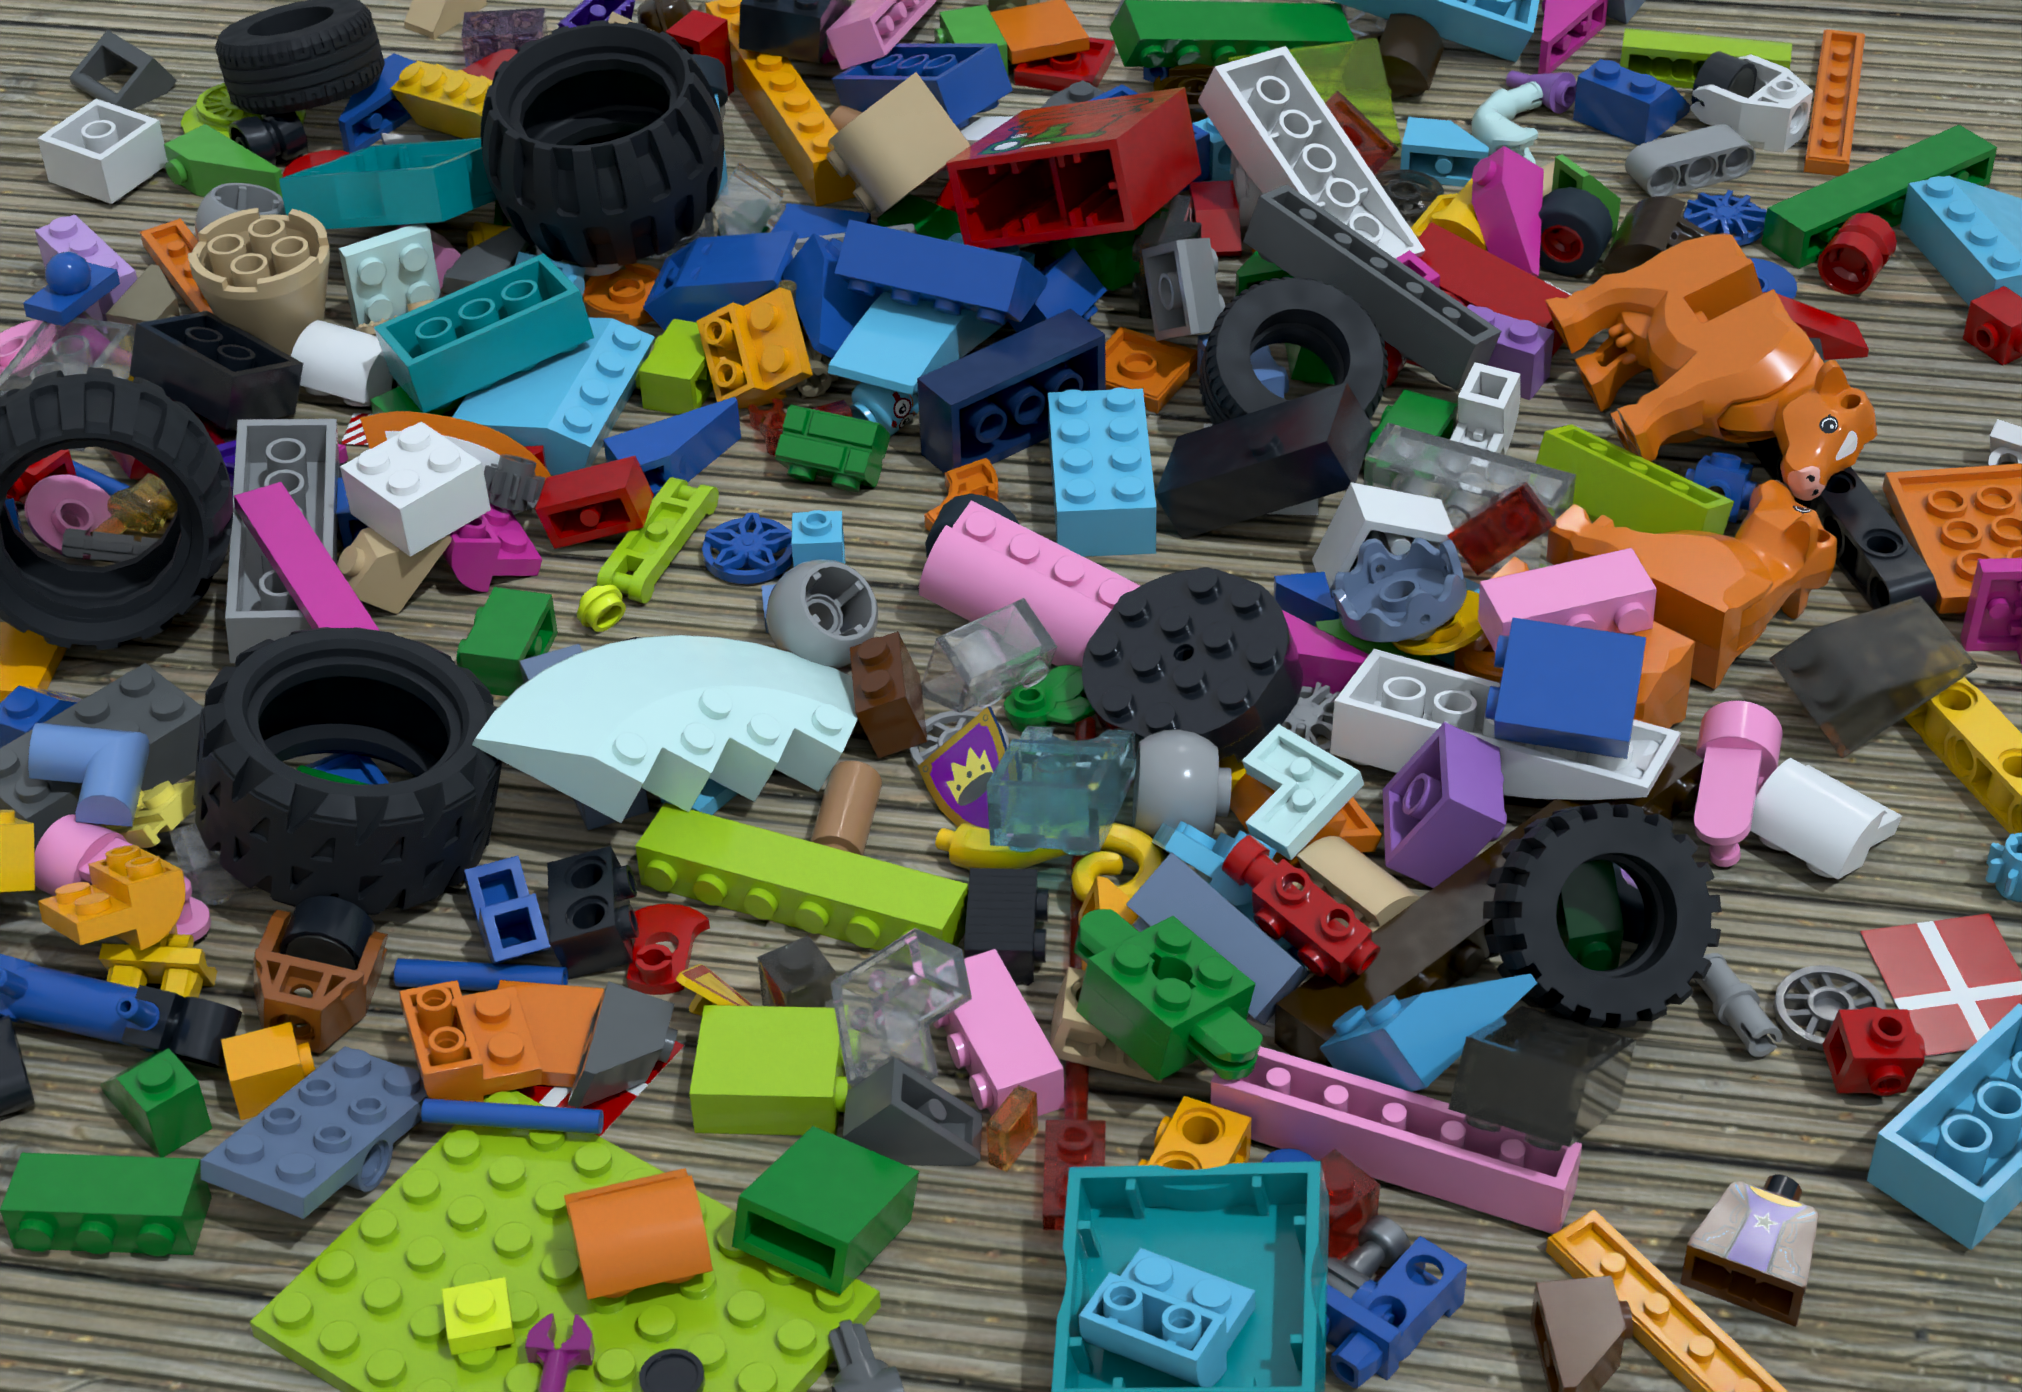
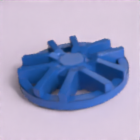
[1683,190,1766,246]

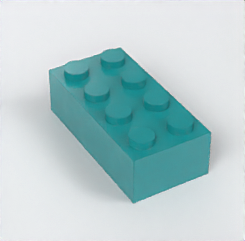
[374,253,594,413]

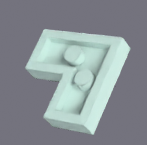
[1242,724,1364,860]

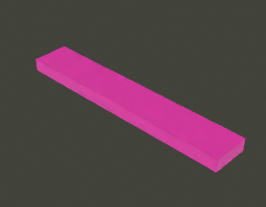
[234,482,380,631]

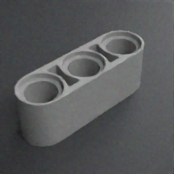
[1625,124,1756,197]

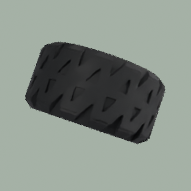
[193,627,502,915]

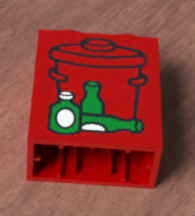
[946,87,1202,249]

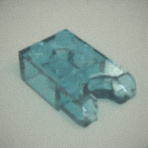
[987,726,1136,855]

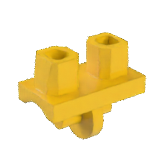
[98,924,217,998]

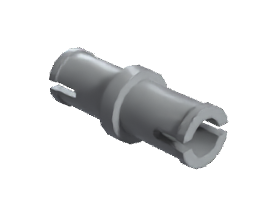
[1694,953,1782,1057]

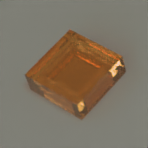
[986,1085,1038,1172]

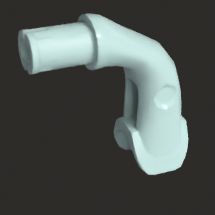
[1472,81,1543,164]

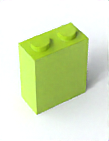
[689,1005,856,1136]

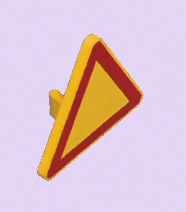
[675,964,753,1017]

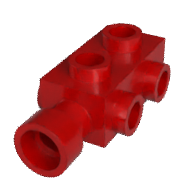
[1222,835,1381,985]

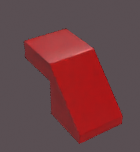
[1189,180,1242,257]

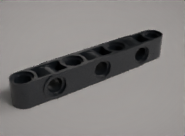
[1746,437,1937,619]

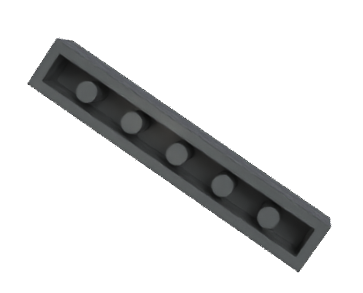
[1243,184,1502,390]

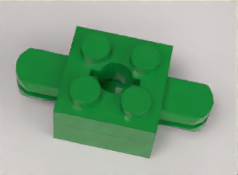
[1074,909,1263,1081]

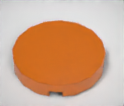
[583,263,660,326]

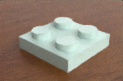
[338,223,442,327]

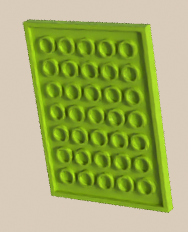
[250,1090,881,1392]

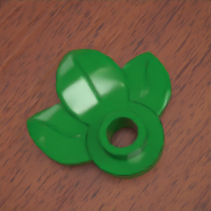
[1004,665,1095,733]

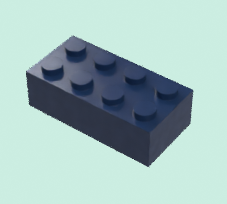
[917,309,1106,474]

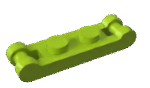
[596,477,719,604]

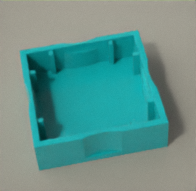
[279,138,497,229]
[1051,1161,1329,1392]

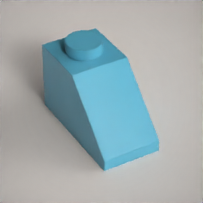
[1400,117,1489,187]

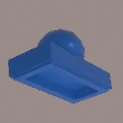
[23,252,120,327]

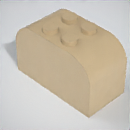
[826,72,971,216]

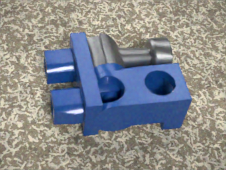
[1326,1215,1467,1389]

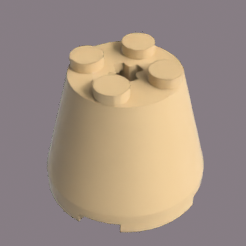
[188,208,330,356]

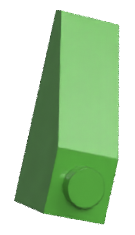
[164,124,283,197]

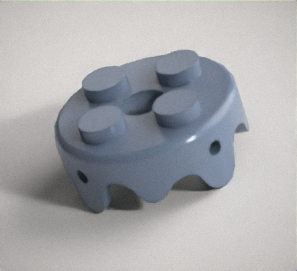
[1332,538,1467,643]

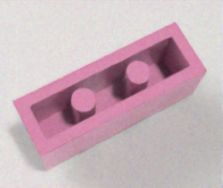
[1478,548,1657,653]
[926,949,1064,1129]

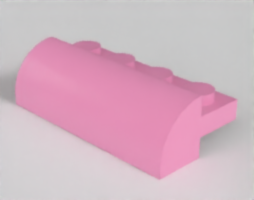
[919,500,1140,667]

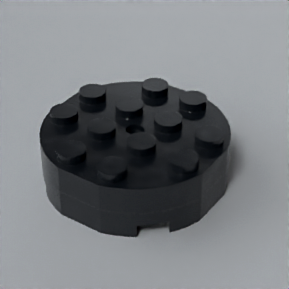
[1082,567,1303,763]

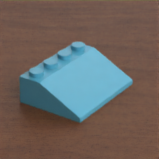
[1900,176,2022,306]
[453,317,655,476]

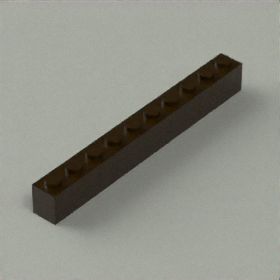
[1274,744,1704,1068]

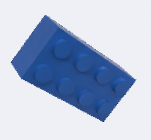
[832,43,1013,129]

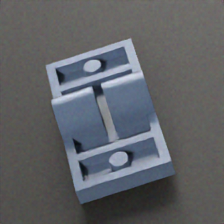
[201,1046,429,1219]

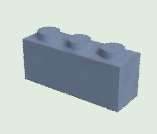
[1126,852,1310,1025]

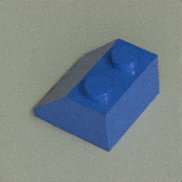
[1573,59,1690,145]

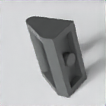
[70,30,177,110]

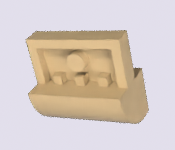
[1292,836,1421,933]

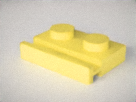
[101,780,196,849]

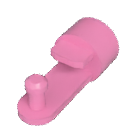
[1694,701,1783,867]
[34,814,211,941]

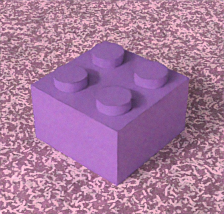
[1382,721,1507,888]

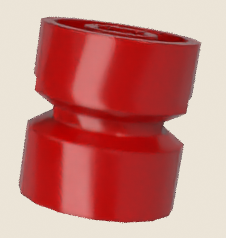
[1817,213,1897,295]

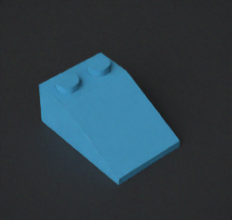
[1320,973,1537,1092]

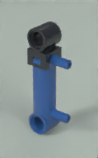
[0,954,242,1069]

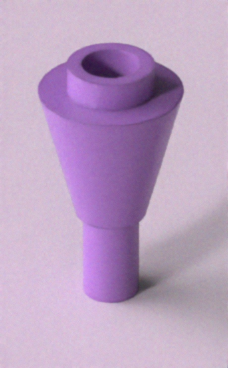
[1506,71,1577,114]

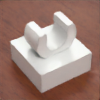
[1988,419,2022,466]

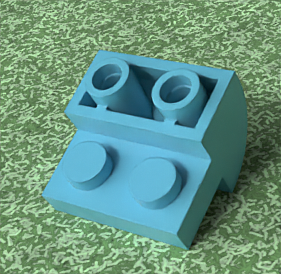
[1152,821,1277,906]
[1079,1248,1255,1387]

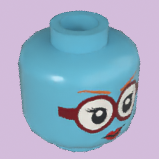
[850,382,919,436]

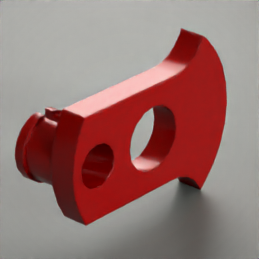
[626,904,710,995]

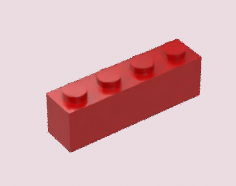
[1418,222,1570,357]

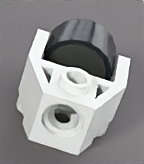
[1690,51,1813,153]

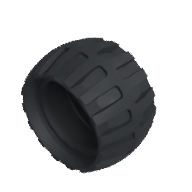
[481,20,725,268]
[0,367,233,650]

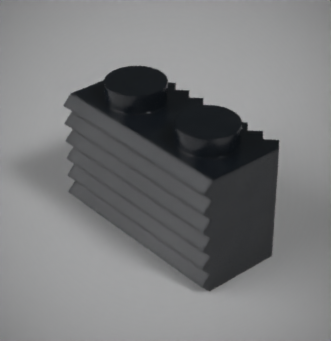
[964,868,1049,986]

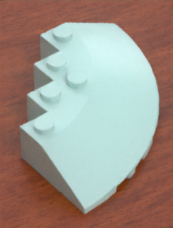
[472,635,858,823]

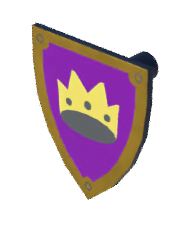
[917,706,1016,833]

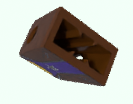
[1680,1174,1819,1327]

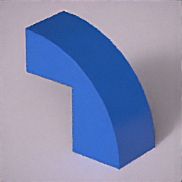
[464,856,551,964]

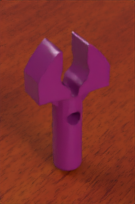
[525,1313,595,1392]

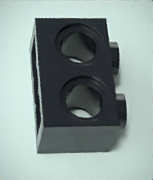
[547,846,639,980]

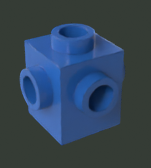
[1685,452,1758,526]

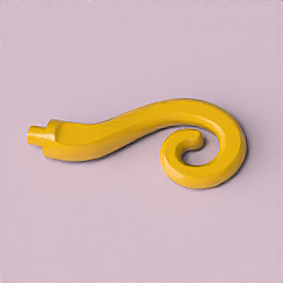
[935,821,1166,903]

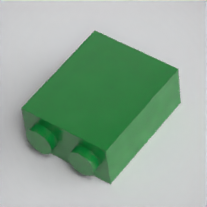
[732,1126,919,1294]

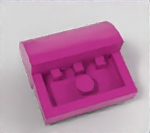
[443,503,543,592]
[1960,558,2022,664]

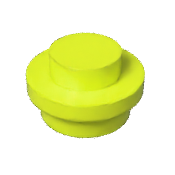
[577,585,626,632]

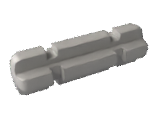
[62,528,159,563]

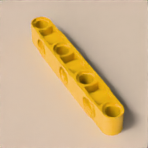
[1884,654,2022,834]

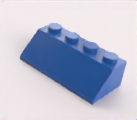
[834,219,1048,326]

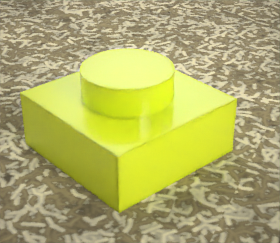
[442,1277,515,1355]

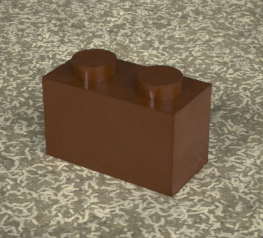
[850,631,928,758]

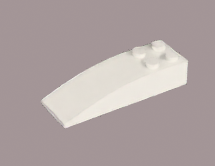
[1198,46,1426,259]
[1330,649,1681,800]

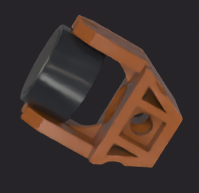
[253,895,388,1054]

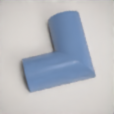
[28,723,150,827]

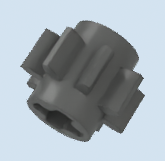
[484,454,545,511]

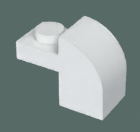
[1442,362,1520,482]

